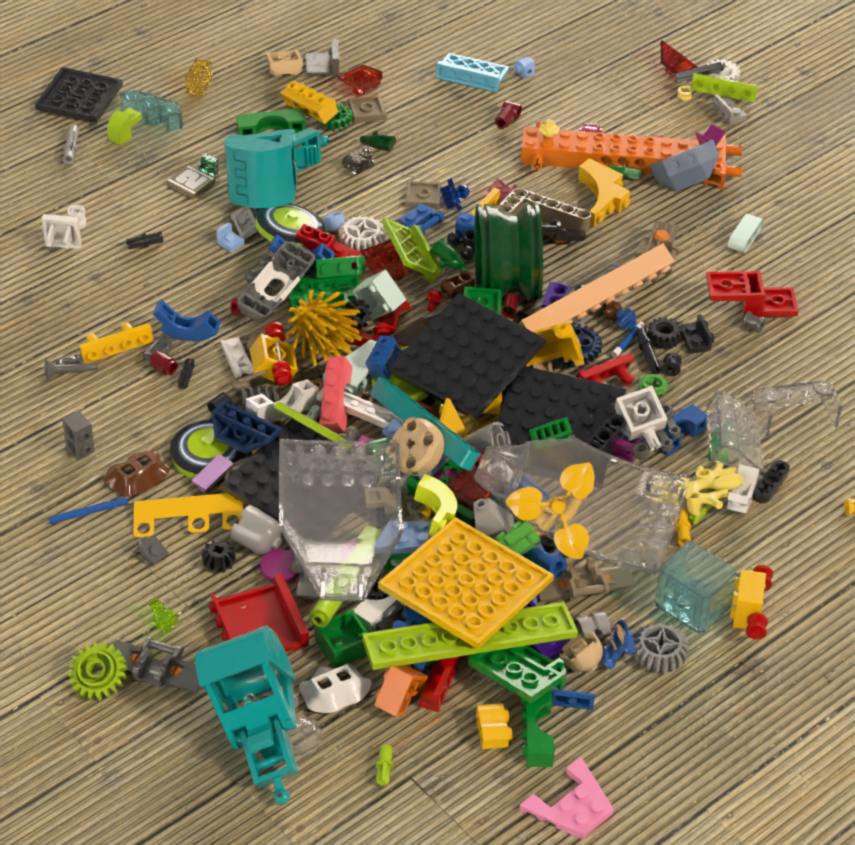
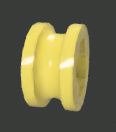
[677,86,693,101]

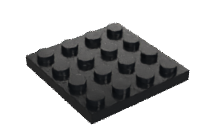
[35,67,123,123]

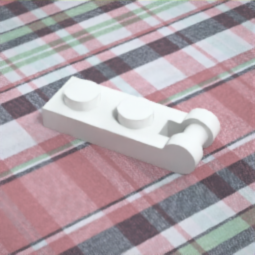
[221,337,254,378]

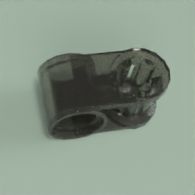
[342,146,374,175]

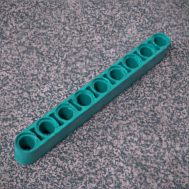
[370,377,481,471]

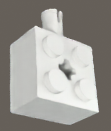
[614,386,668,451]

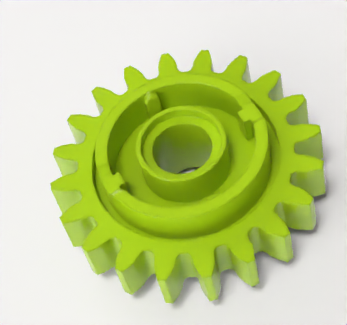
[67,642,128,701]

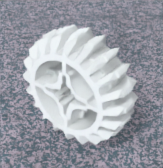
[338,215,386,254]

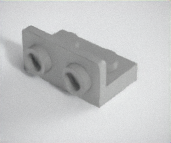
[712,94,747,125]
[230,206,258,240]

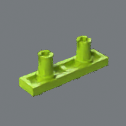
[690,73,758,102]

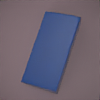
[552,689,595,710]

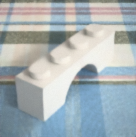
[245,379,319,422]
[354,596,406,633]

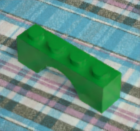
[236,108,306,136]
[521,690,554,767]

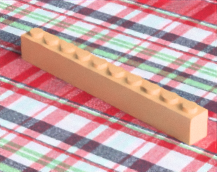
[519,244,675,331]

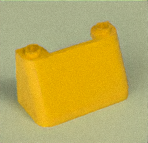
[526,322,585,367]

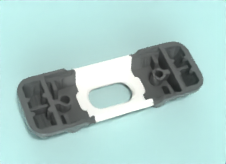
[237,241,315,323]

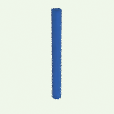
[48,497,128,524]

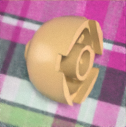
[560,631,603,672]

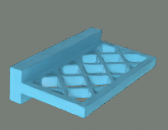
[436,53,510,92]

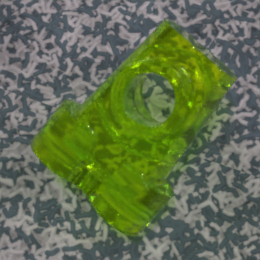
[148,598,179,633]

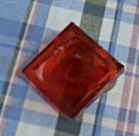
[337,65,383,95]
[447,466,499,512]

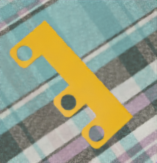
[133,493,243,537]

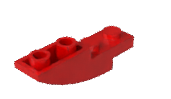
[296,224,367,268]

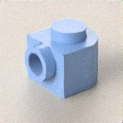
[514,57,535,79]
[322,212,345,233]

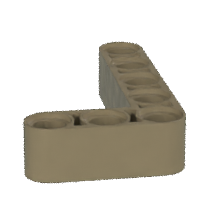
[498,189,591,232]

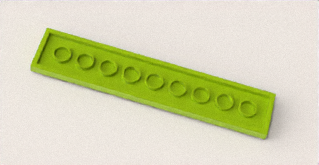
[362,602,578,670]

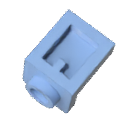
[216,222,244,253]

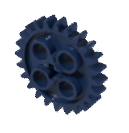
[552,324,603,368]

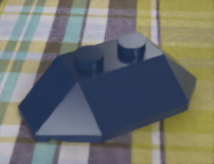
[211,401,283,454]

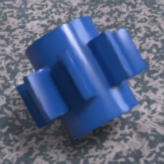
[615,308,638,330]

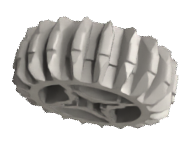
[633,621,689,674]

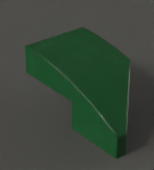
[360,131,397,151]

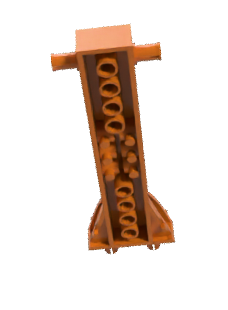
[521,121,742,190]

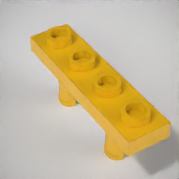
[79,322,154,363]

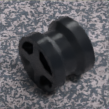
[662,353,682,377]

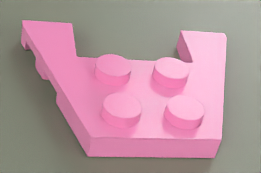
[519,757,614,839]

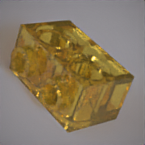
[185,59,212,96]

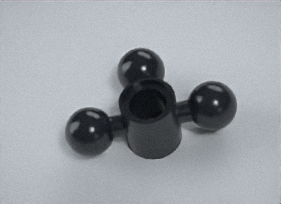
[447,230,475,260]

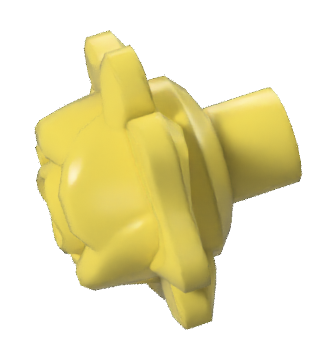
[539,119,560,137]

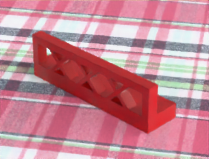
[418,656,463,712]

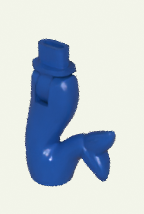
[522,543,570,578]

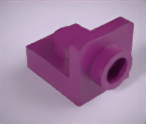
[611,438,642,464]

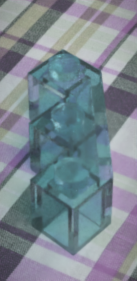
[120,90,183,131]

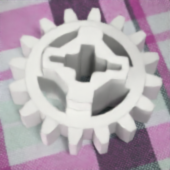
[707,59,740,81]

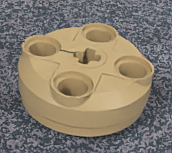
[386,417,444,476]

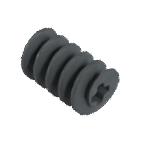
[242,385,281,408]

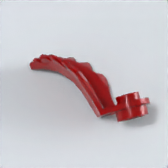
[372,301,411,338]

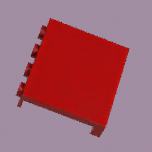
[208,573,309,652]

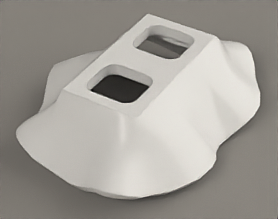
[300,663,371,713]

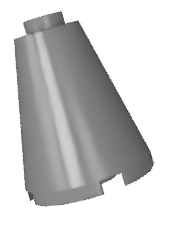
[462,422,511,461]

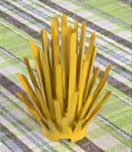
[286,290,362,366]

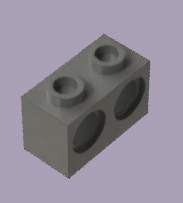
[62,411,94,459]

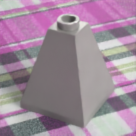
[473,498,514,539]

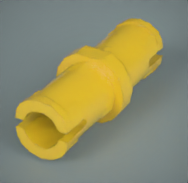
[675,508,691,546]

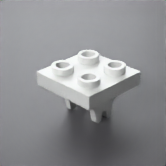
[42,214,81,249]

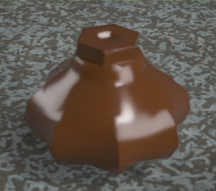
[603,301,622,322]

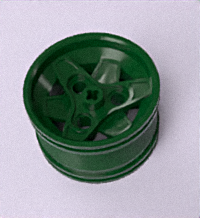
[474,202,543,301]

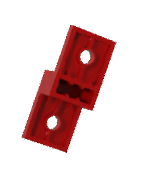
[706,271,799,317]

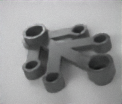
[626,404,681,461]

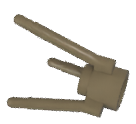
[233,370,269,398]

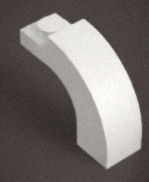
[727,464,760,513]

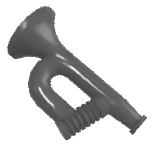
[45,354,98,381]

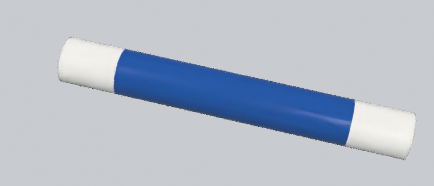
[611,321,645,358]

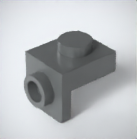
[134,534,169,566]

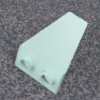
[323,340,376,395]

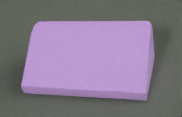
[191,454,233,494]

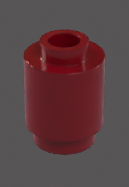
[150,350,178,376]

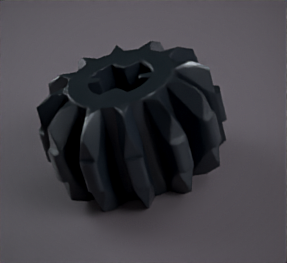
[342,299,373,330]
[201,539,236,574]

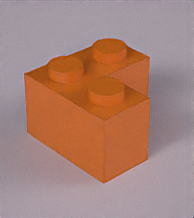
[374,665,428,716]

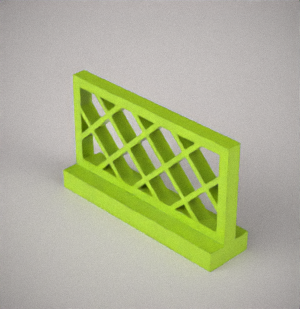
[381,217,443,283]

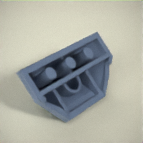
[650,139,719,191]

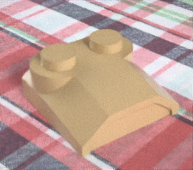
[266,50,303,77]

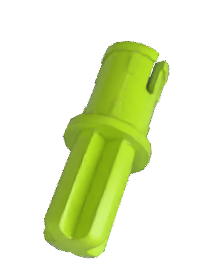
[376,744,393,787]

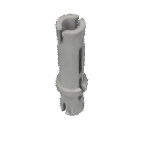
[63,125,79,164]

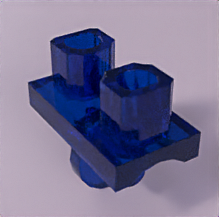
[440,178,470,211]

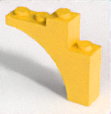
[578,158,631,227]

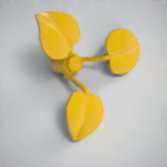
[506,462,594,559]

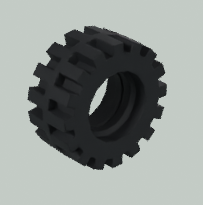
[648,317,681,350]

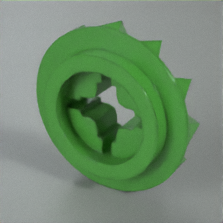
[638,374,668,396]

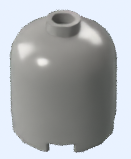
[230,505,282,554]

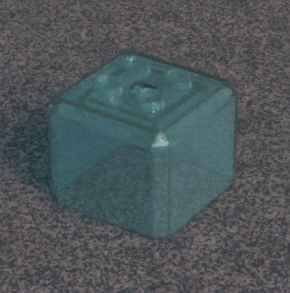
[655,541,737,633]

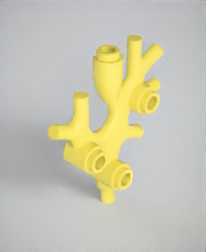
[650,461,743,516]

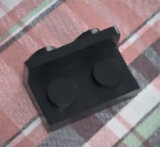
[680,314,714,354]

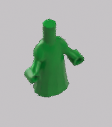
[430,238,471,271]

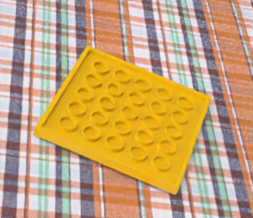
[378,517,554,649]

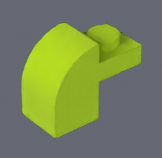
[107,107,142,146]

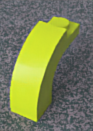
[414,474,457,536]

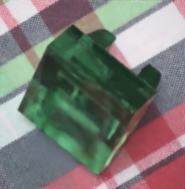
[197,153,219,176]

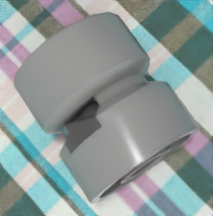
[573,611,611,639]

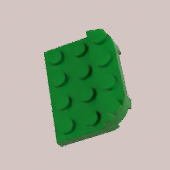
[288,275,360,317]
[468,645,566,703]

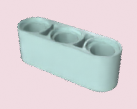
[728,214,764,253]

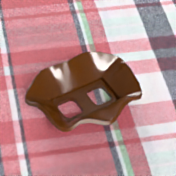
[103,450,169,497]

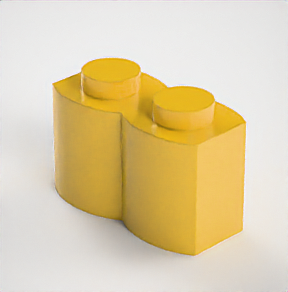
[476,703,512,749]

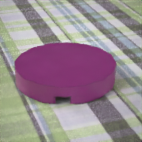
[260,549,300,583]

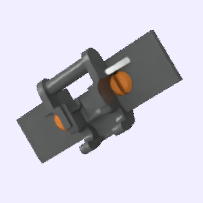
[113,636,200,693]

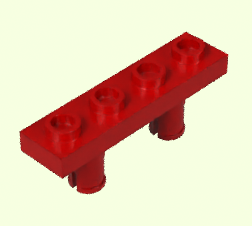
[576,353,635,387]

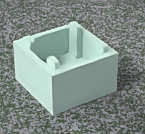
[352,270,406,320]

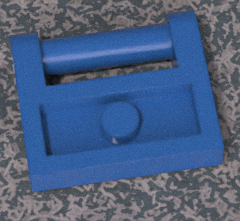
[398,203,445,235]

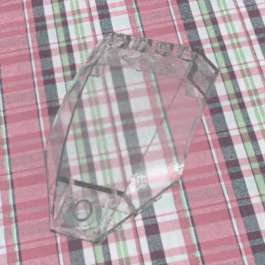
[474,435,690,575]
[279,439,404,602]

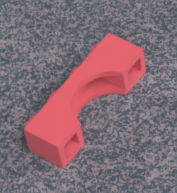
[319,356,353,434]

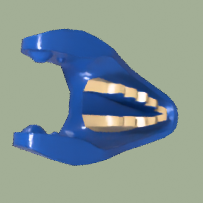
[601,620,635,670]

